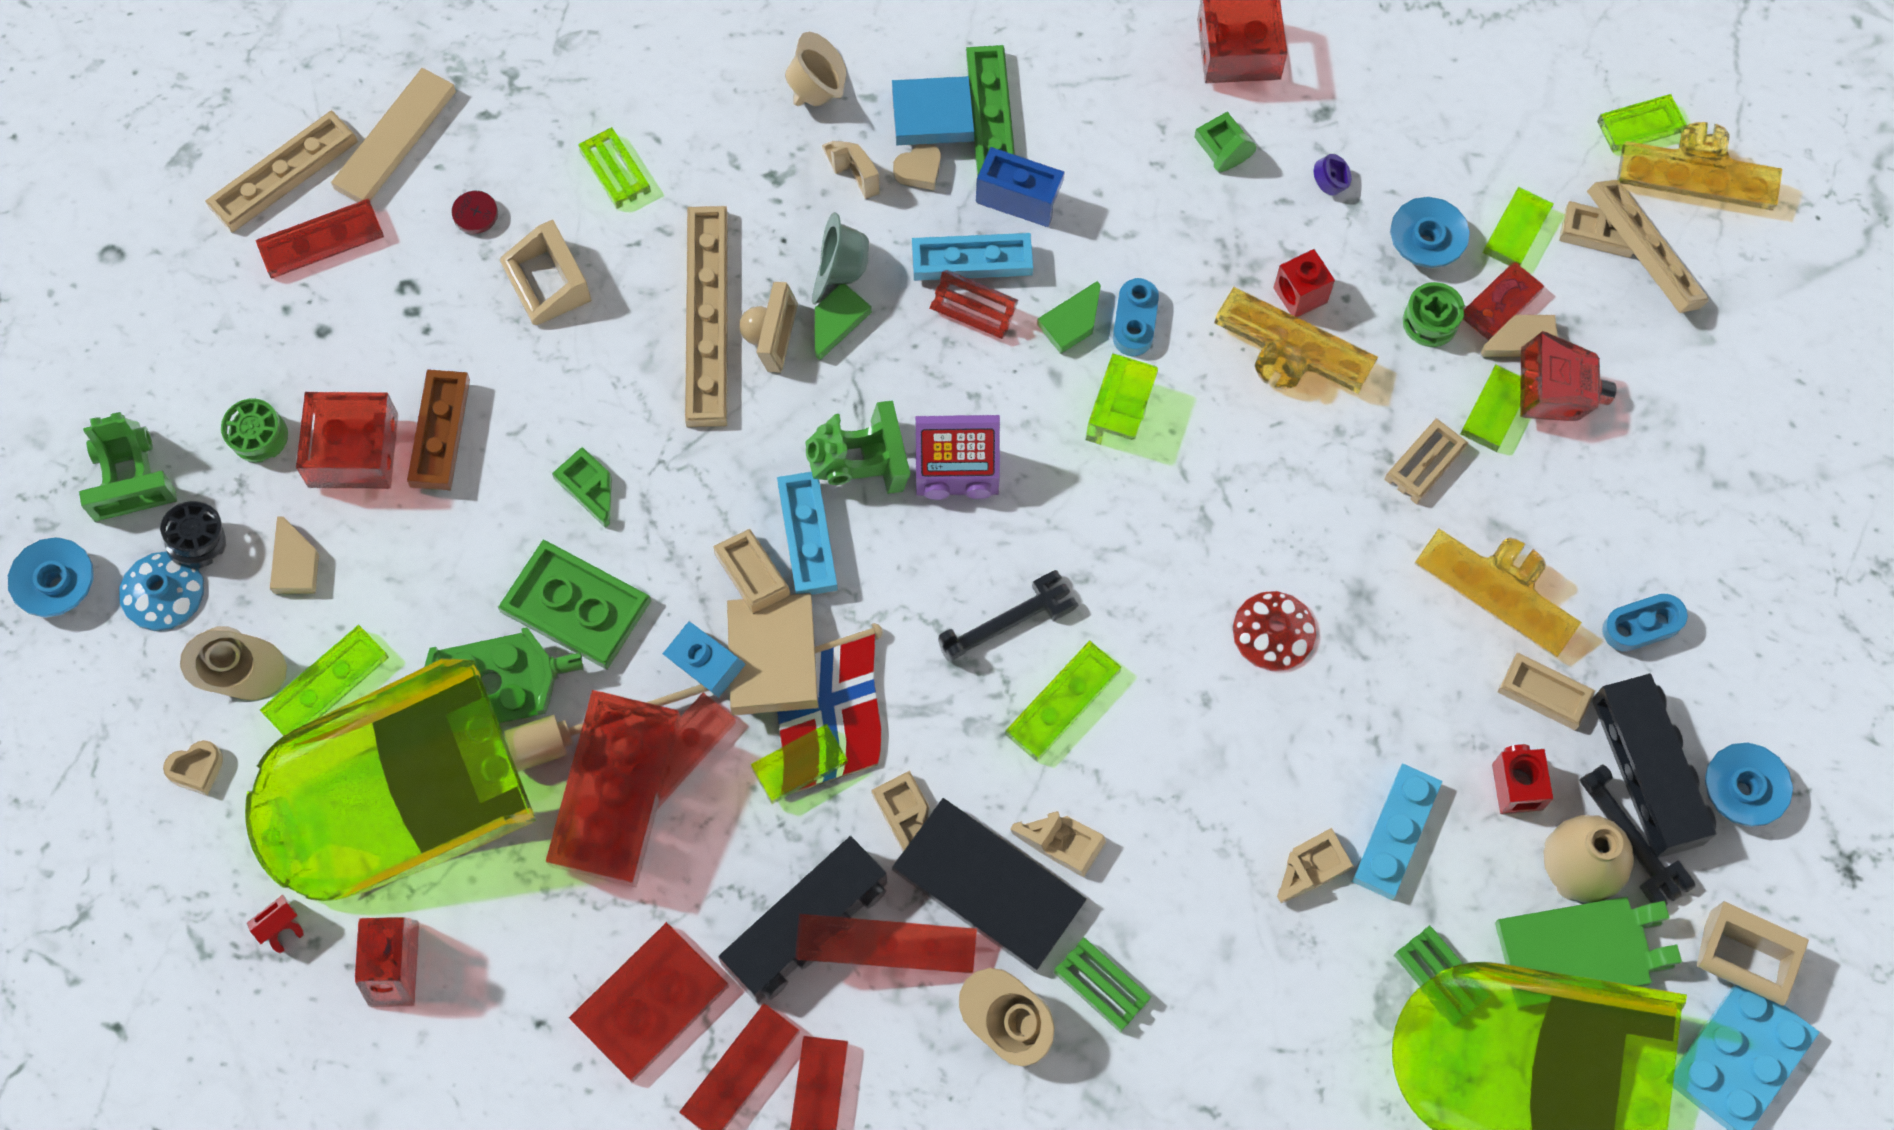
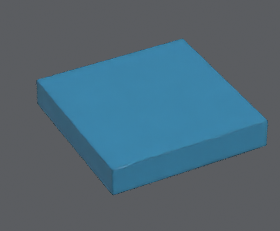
[892,76,974,146]

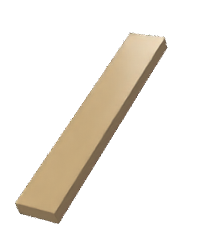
[685,206,728,427]

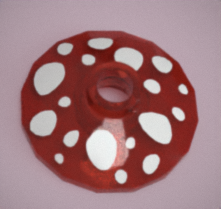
[1232,591,1317,671]

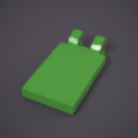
[1495,896,1682,1010]

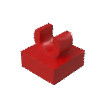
[247,895,304,954]

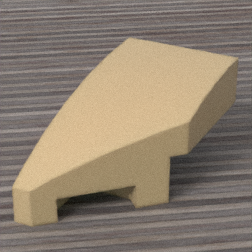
[822,141,880,199]
[1010,811,1106,877]
[1277,828,1354,904]

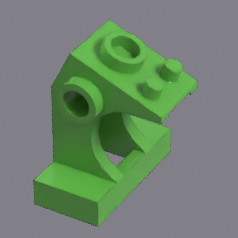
[805,400,911,494]
[79,412,177,522]

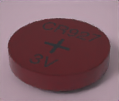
[451,190,498,234]

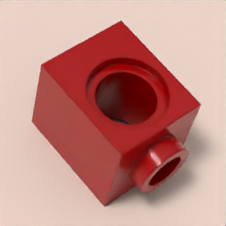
[1273,249,1335,319]
[1492,744,1553,814]

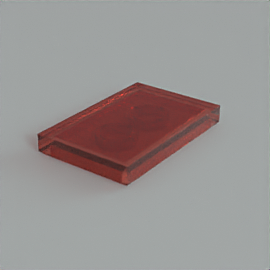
[569,922,729,1083]

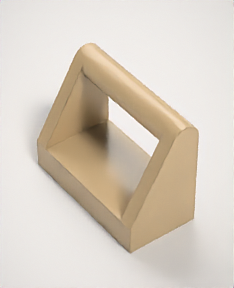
[500,219,592,325]
[1697,901,1809,1006]

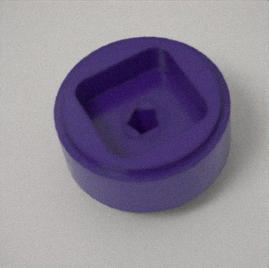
[1313,154,1352,196]

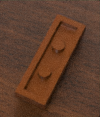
[407,369,470,491]

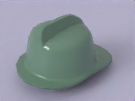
[812,212,869,305]

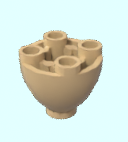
[1543,815,1634,902]

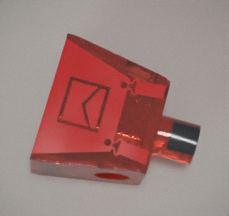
[1520,331,1617,421]
[355,917,419,1007]

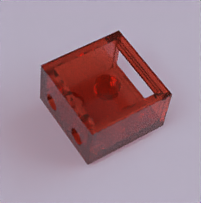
[1197,0,1288,83]
[296,392,398,489]

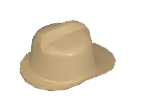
[785,31,846,106]
[180,626,287,700]
[959,968,1055,1066]

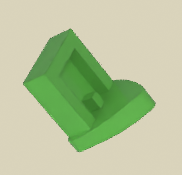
[1194,111,1256,173]

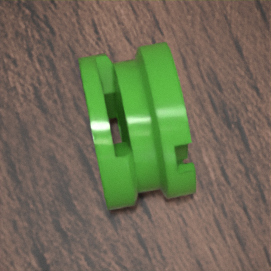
[1403,282,1465,347]
[221,398,288,463]

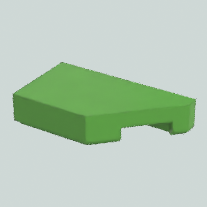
[1037,281,1101,354]
[815,284,872,360]
[552,447,612,528]

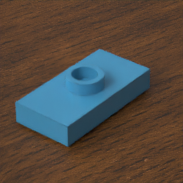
[662,621,746,698]

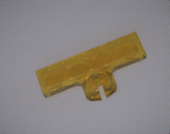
[1617,122,1783,211]
[1214,287,1378,394]
[1415,528,1582,658]

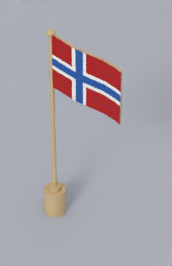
[504,623,883,798]

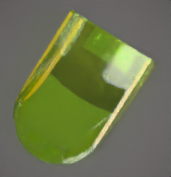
[245,659,537,901]
[1392,962,1687,1130]

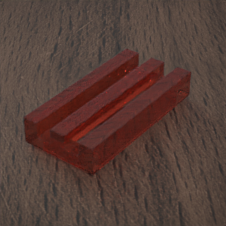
[929,270,1019,339]

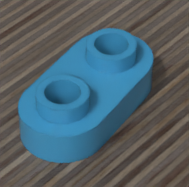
[1113,278,1159,356]
[1602,594,1688,651]

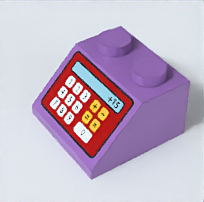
[915,415,1000,500]

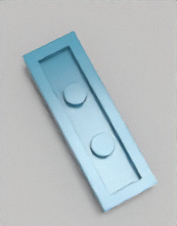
[912,233,1033,281]
[777,472,838,595]
[1351,763,1443,900]

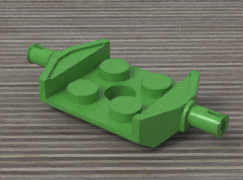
[390,627,584,733]

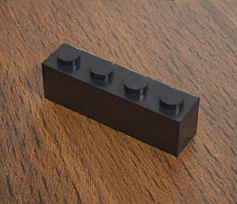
[1592,673,1717,858]
[718,835,887,1004]

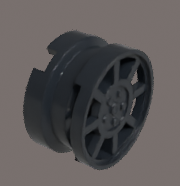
[160,501,226,569]

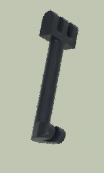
[938,570,1079,661]
[1579,764,1695,906]

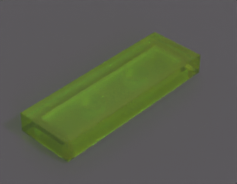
[260,624,389,743]
[1005,640,1122,762]

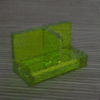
[1085,353,1158,445]

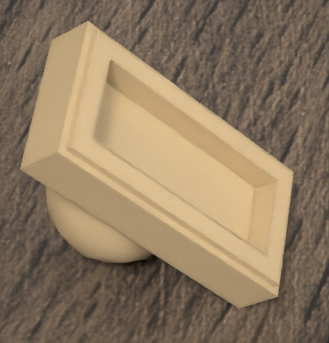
[739,282,798,373]

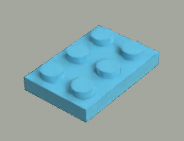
[1665,984,1820,1130]

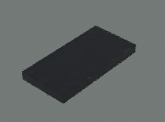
[892,798,1087,973]

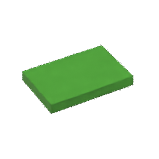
[498,539,651,670]

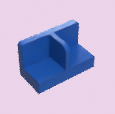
[976,147,1065,227]

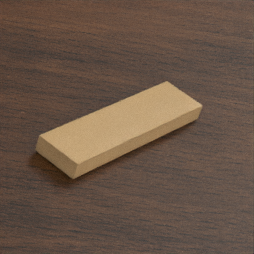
[331,68,456,207]
[205,110,358,233]
[1587,180,1709,313]

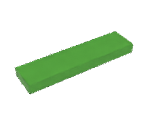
[966,45,1015,177]

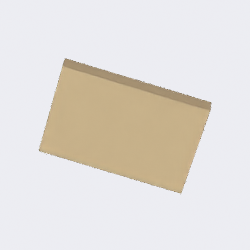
[727,593,818,716]

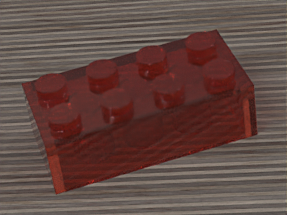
[545,690,681,888]

